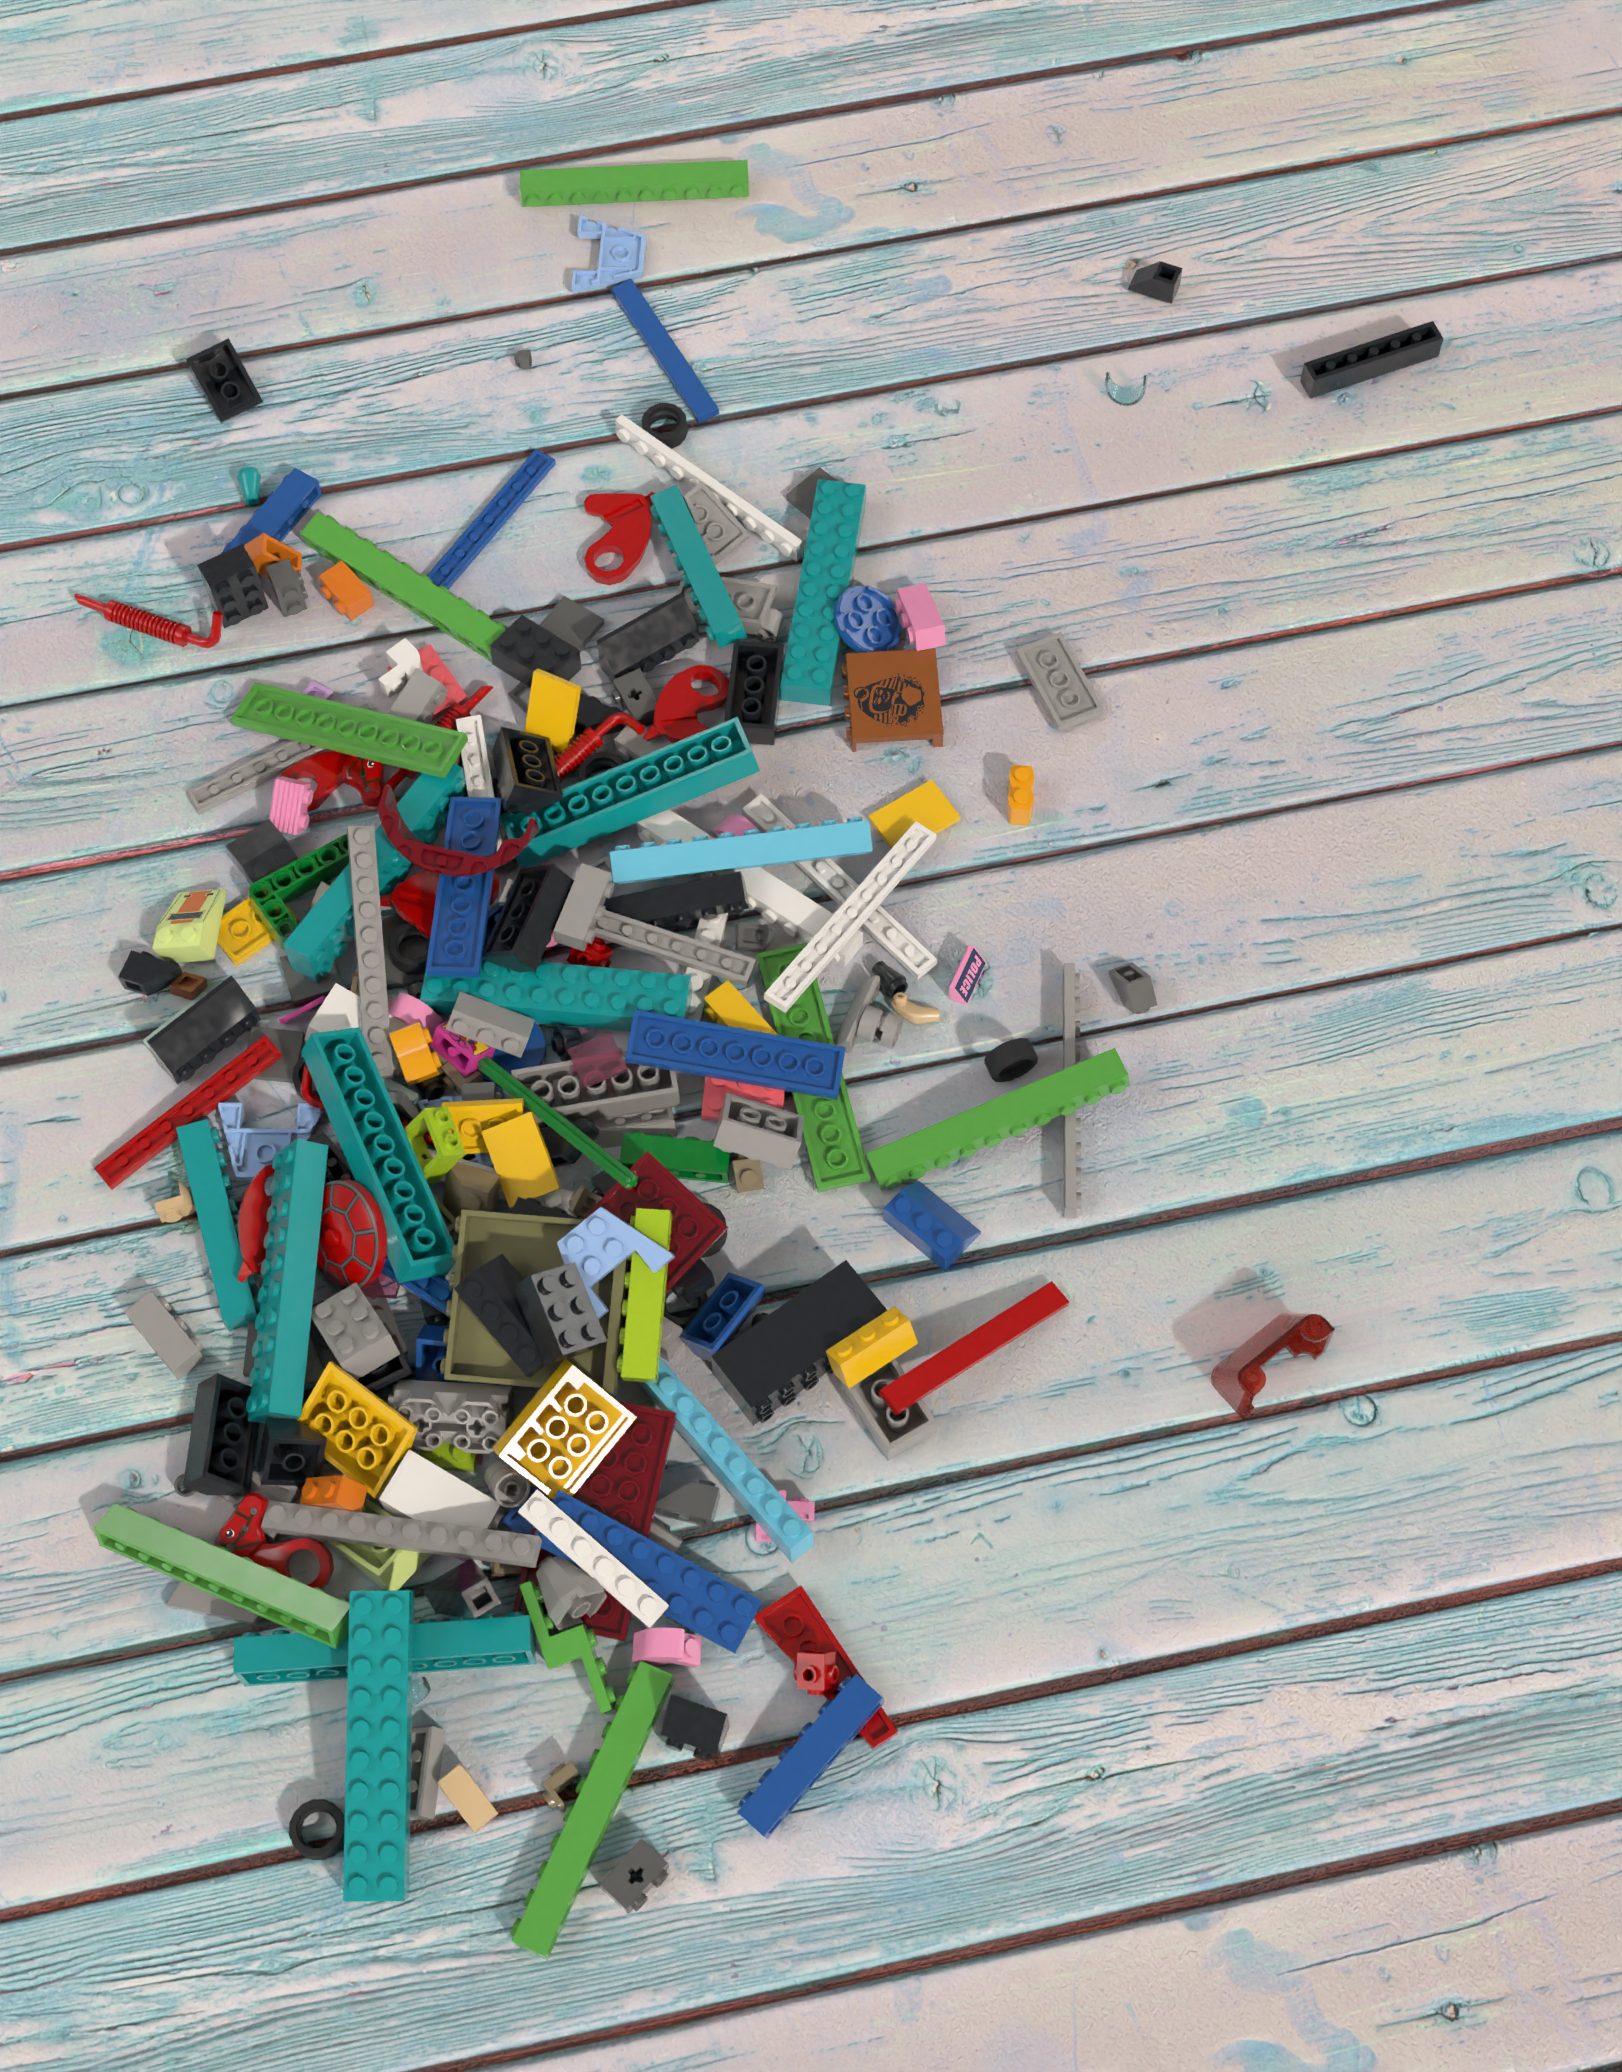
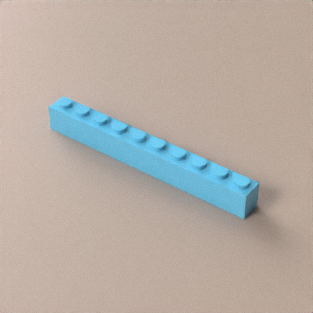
[610,817,873,885]
[620,1345,814,1563]

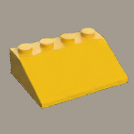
[492,1360,636,1499]
[296,1361,418,1498]

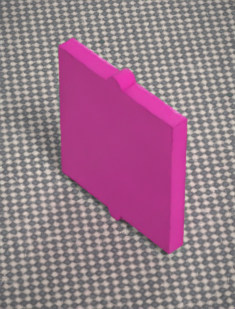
[279,995,326,1024]

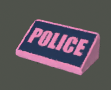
[949,944,986,1005]

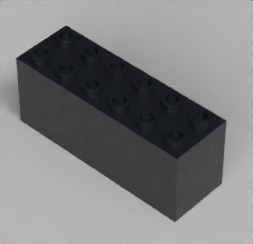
[711,1260,887,1426]

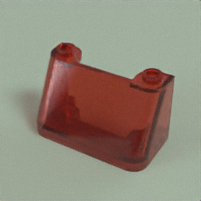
[1211,1313,1335,1419]

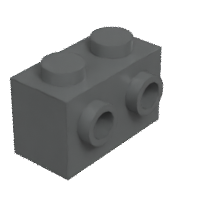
[266,558,309,617]

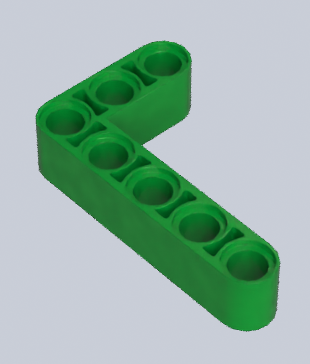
[249,834,349,950]

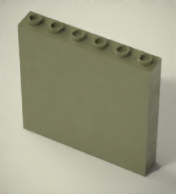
[440,1210,630,1395]

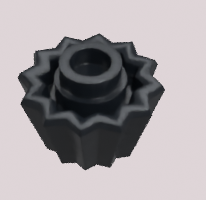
[551,1025,584,1061]

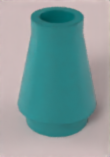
[237,467,261,505]

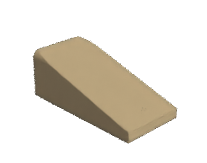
[437,1764,498,1833]

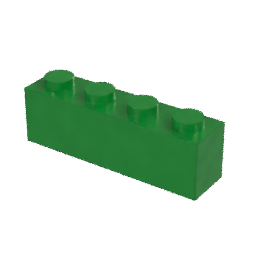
[619,1131,732,1184]

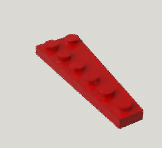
[754,1585,898,1750]

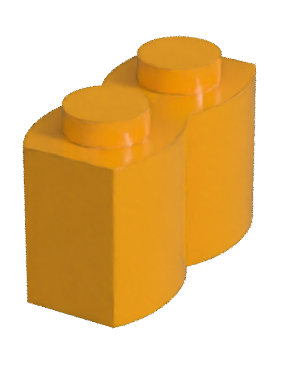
[1007,765,1034,825]
[389,1022,442,1086]

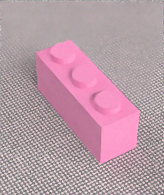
[894,583,946,651]

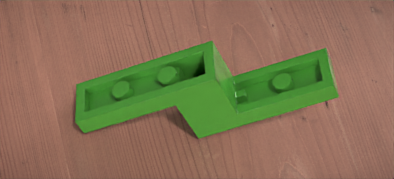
[520,1581,617,1714]

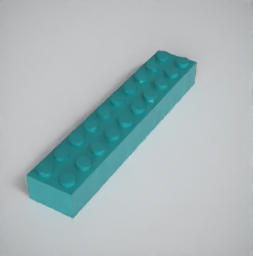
[780,479,866,706]
[501,717,760,868]
[283,764,468,983]
[420,959,693,1032]
[301,1027,456,1283]
[246,1139,328,1424]
[343,1590,414,1902]
[234,1612,536,1687]

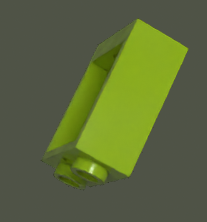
[404,1106,466,1185]

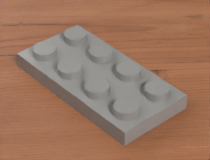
[1016,632,1104,732]

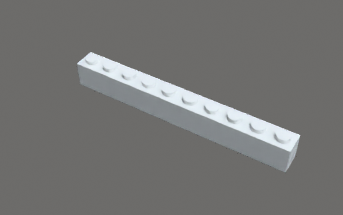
[637,809,863,967]

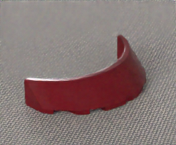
[378,785,539,876]

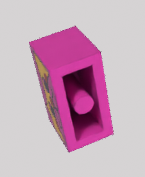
[430,1020,495,1078]

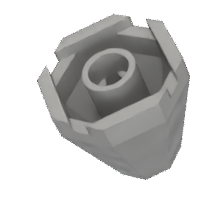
[536,1556,607,1632]

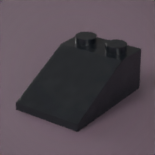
[186,338,263,423]

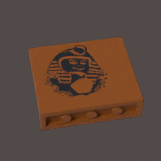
[841,648,944,752]

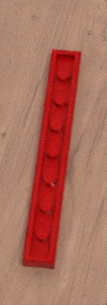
[94,1035,283,1190]
[879,1281,1069,1415]

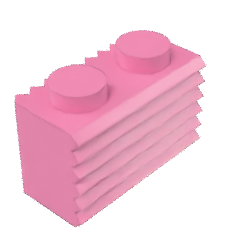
[269,776,313,835]

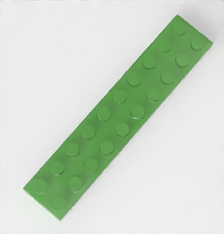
[230,682,468,778]
[756,943,870,1193]

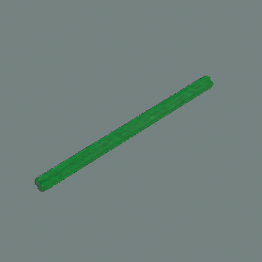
[478,1056,638,1189]

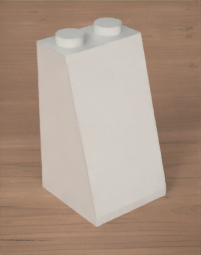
[304,983,408,1077]
[379,1450,505,1562]

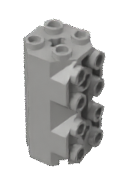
[387,1380,514,1454]

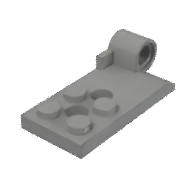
[675,576,784,643]

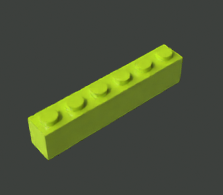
[617,1208,672,1383]

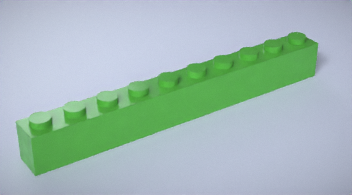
[520,160,749,207]
[300,512,508,662]
[866,1048,1130,1191]
[94,1503,349,1649]
[510,1661,674,1960]

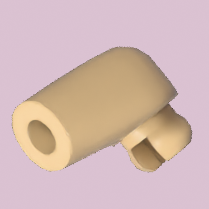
[891,992,940,1024]

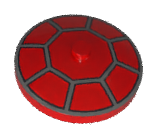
[317,1179,387,1290]

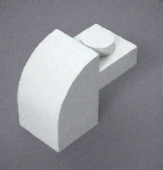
[379,638,423,699]

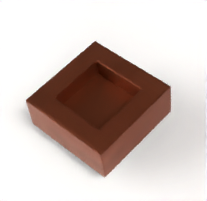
[169,972,208,1001]

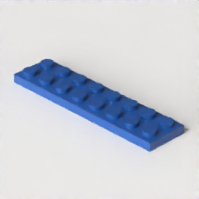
[425,797,503,978]
[625,1010,846,1100]
[534,1490,763,1654]

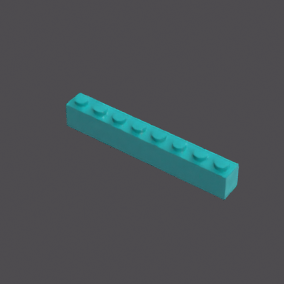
[649,485,747,649]
[176,1119,261,1331]

